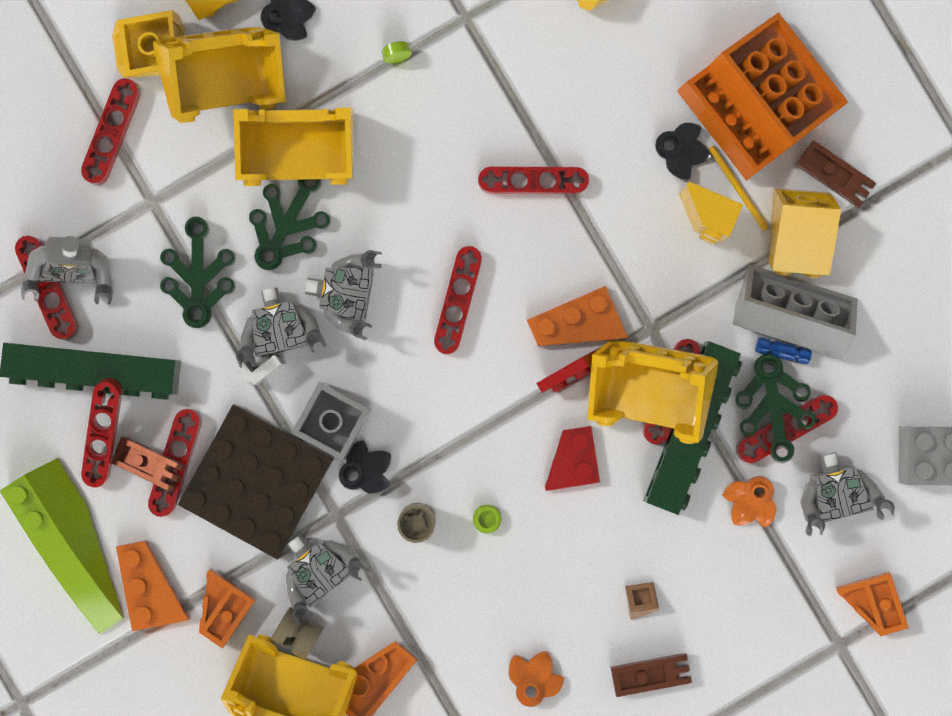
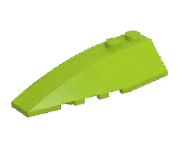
[0,458,124,634]

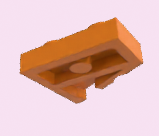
[199,568,256,649]
[836,572,909,636]

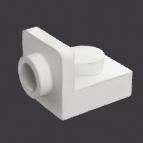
[237,354,285,385]

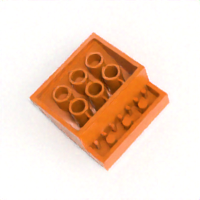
[677,12,848,181]

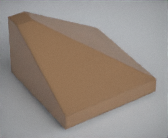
[625,582,659,620]

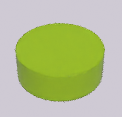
[381,41,412,63]
[473,504,501,534]

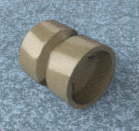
[397,502,436,543]
[270,607,325,660]

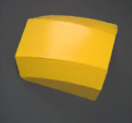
[112,10,185,78]

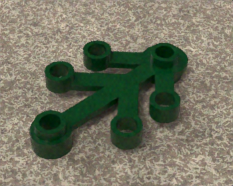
[249,179,331,271]
[160,217,236,328]
[735,354,815,464]

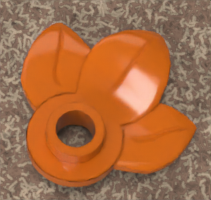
[722,476,777,527]
[508,651,564,707]

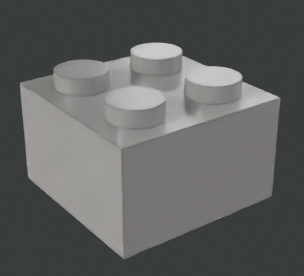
[292,382,372,461]
[899,426,952,485]

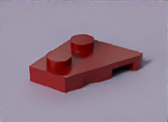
[536,347,601,393]
[545,426,600,491]

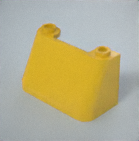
[153,27,286,123]
[233,107,354,186]
[587,340,718,444]
[221,634,357,716]

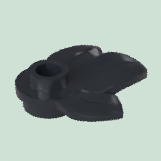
[260,0,316,41]
[655,123,711,180]
[339,440,391,494]

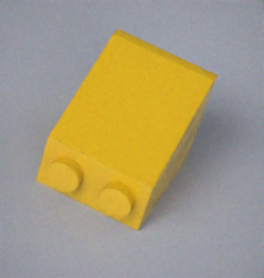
[768,188,841,278]

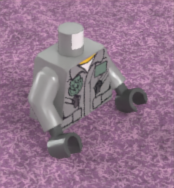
[21,236,113,304]
[305,250,382,340]
[236,287,327,368]
[800,452,895,536]
[286,534,370,626]

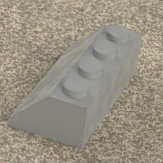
[733,264,858,359]

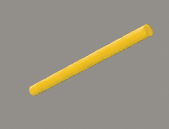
[708,146,769,232]

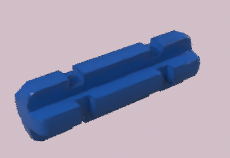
[755,337,812,364]

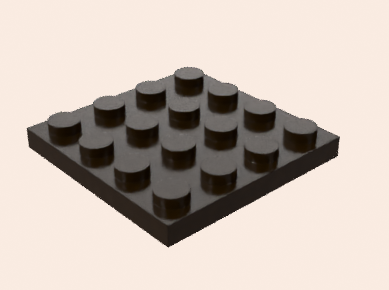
[178,404,334,560]

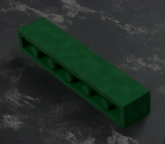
[643,341,742,515]
[0,342,181,400]

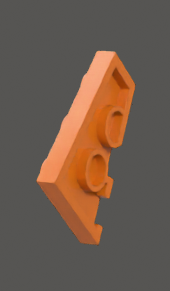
[527,286,628,346]

